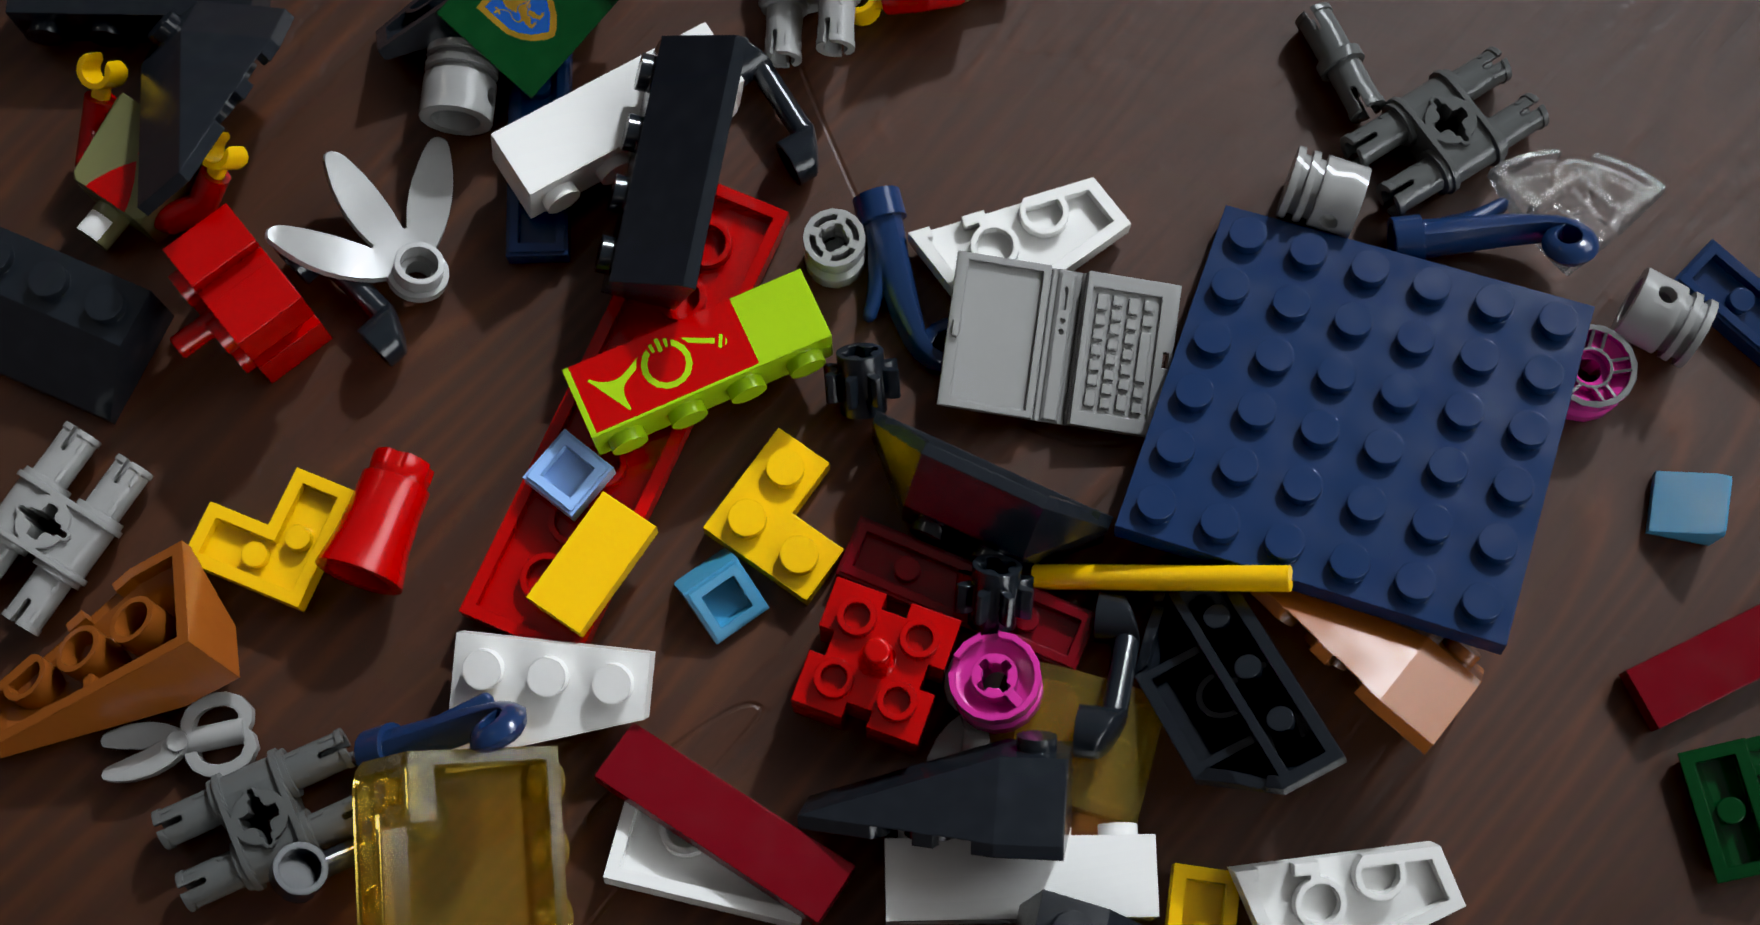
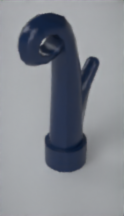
[852,185,948,372]
[1387,198,1600,267]
[354,692,527,782]

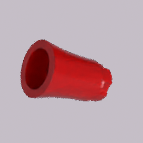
[315,447,434,596]

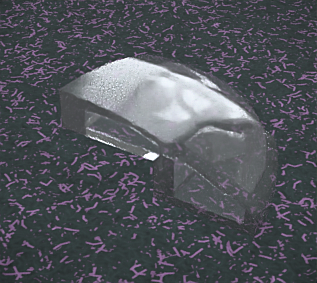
[1487,149,1666,277]

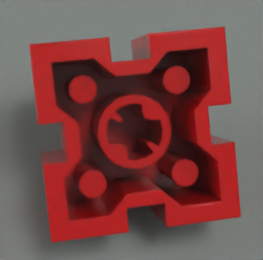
[162,203,333,384]
[791,576,962,756]

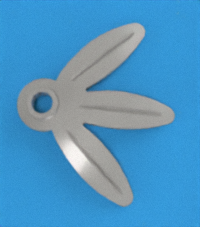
[265,137,453,303]

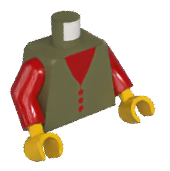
[73,52,249,251]

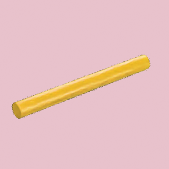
[1031,564,1293,592]

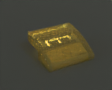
[1014,662,1162,823]

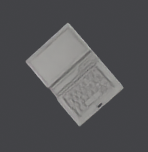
[936,251,1182,438]

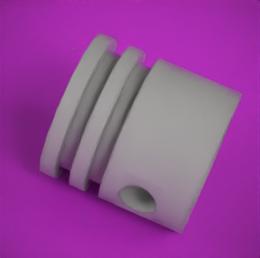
[418,37,499,136]
[1275,146,1372,238]
[1611,267,1719,368]

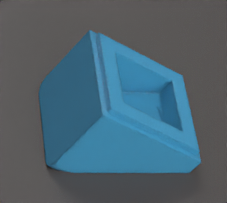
[1645,471,1732,546]
[674,548,769,645]

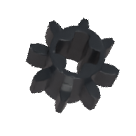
[823,343,901,419]
[954,554,1034,635]

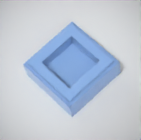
[522,429,616,522]

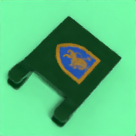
[436,0,619,99]

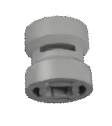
[803,208,866,289]

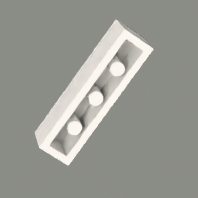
[491,22,745,219]
[884,822,1160,925]

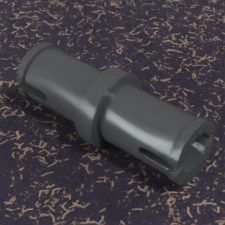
[1295,2,1386,124]

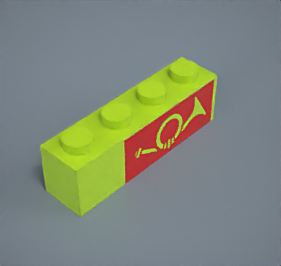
[562,269,833,456]

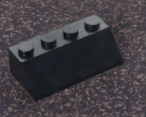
[594,35,749,310]
[0,227,174,425]

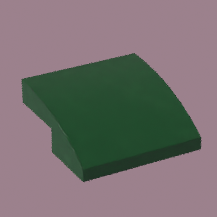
[1677,736,1760,884]

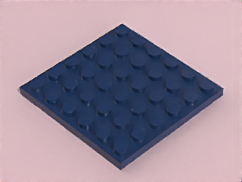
[1114,205,1595,655]

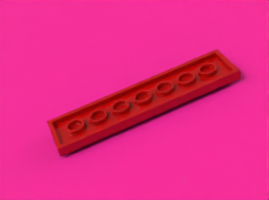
[459,183,790,644]

